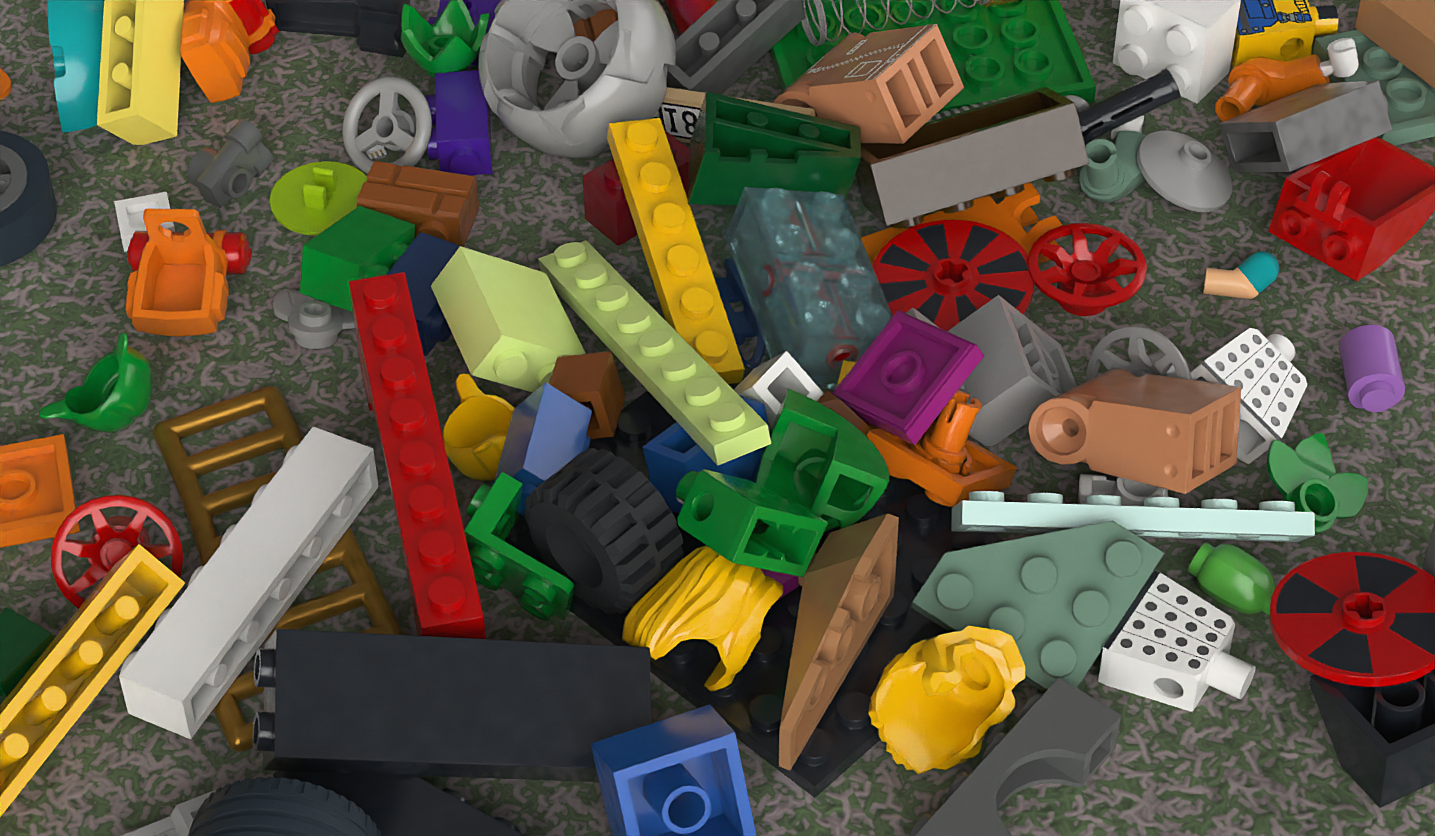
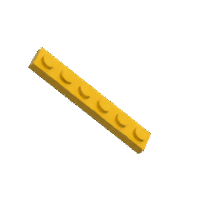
[607,118,745,384]

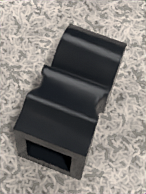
[357,0,410,58]

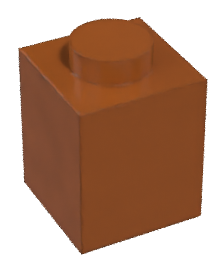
[549,351,626,439]

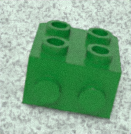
[464,472,575,621]

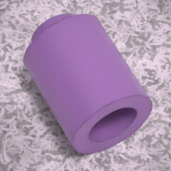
[1339,325,1405,412]

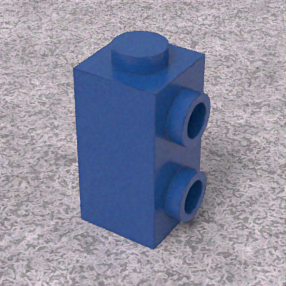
[493,382,592,515]

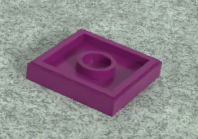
[832,310,984,445]

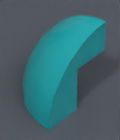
[48,0,104,133]

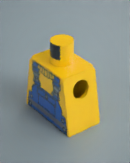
[1231,0,1338,68]

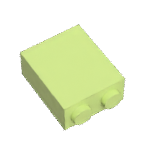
[431,246,586,392]

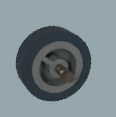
[0,131,57,266]

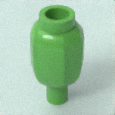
[1187,542,1275,615]

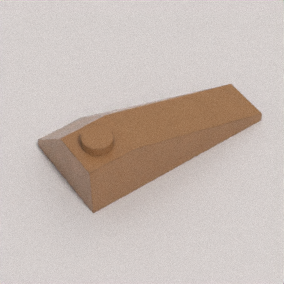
[779,513,899,771]

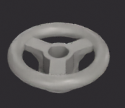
[342,76,432,175]

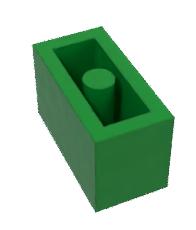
[300,206,415,312]

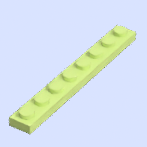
[538,240,771,466]

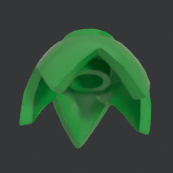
[401,0,489,78]

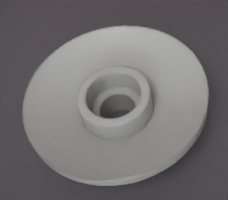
[1136,131,1232,212]

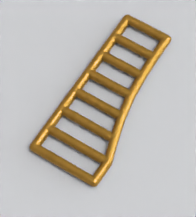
[153,386,405,752]

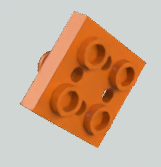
[867,391,1017,507]

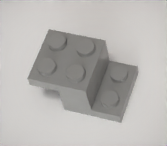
[906,295,1077,447]

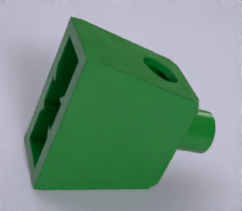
[676,469,828,577]

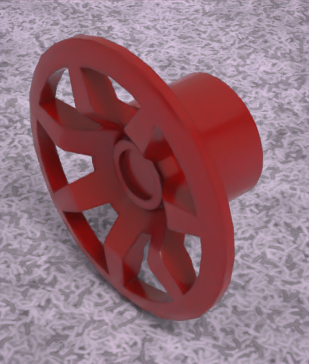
[1027,223,1147,316]
[51,494,183,609]

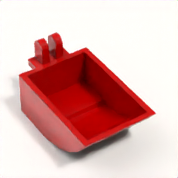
[1268,136,1435,282]

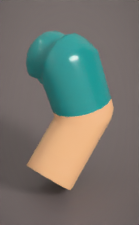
[1203,251,1279,299]

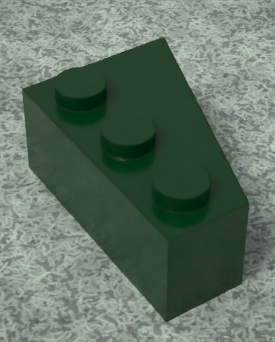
[688,91,861,208]

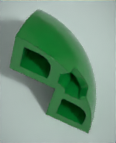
[752,389,889,534]

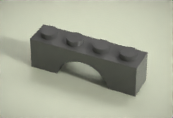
[909,678,1121,836]

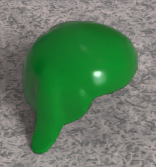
[39,332,152,433]

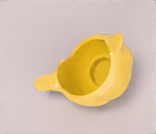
[442,373,515,481]

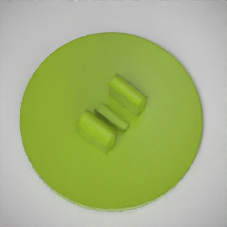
[269,161,367,235]

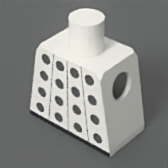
[1190,328,1307,464]
[1098,571,1256,712]

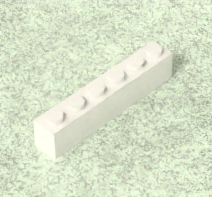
[119,426,378,739]

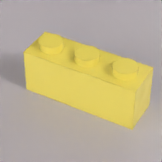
[97,0,184,145]

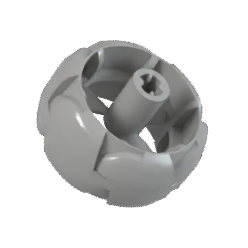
[478,0,676,159]

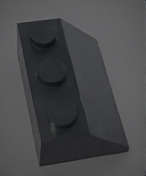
[1309,669,1435,808]

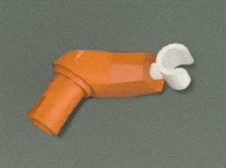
[1215,38,1359,122]

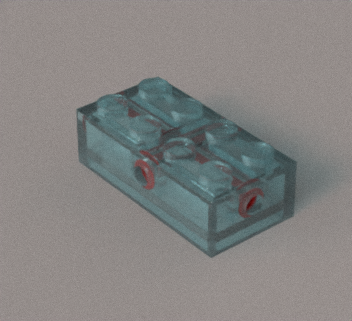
[725,187,893,388]

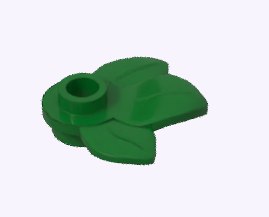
[1266,432,1368,535]

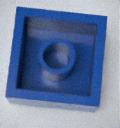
[590,704,757,836]

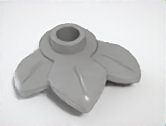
[273,289,355,349]

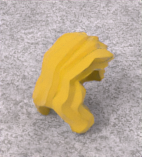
[622,545,783,692]
[868,626,1025,774]

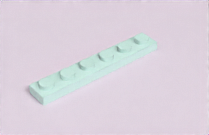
[952,491,1315,542]

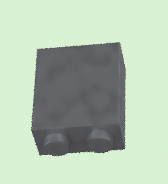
[1219,80,1392,172]

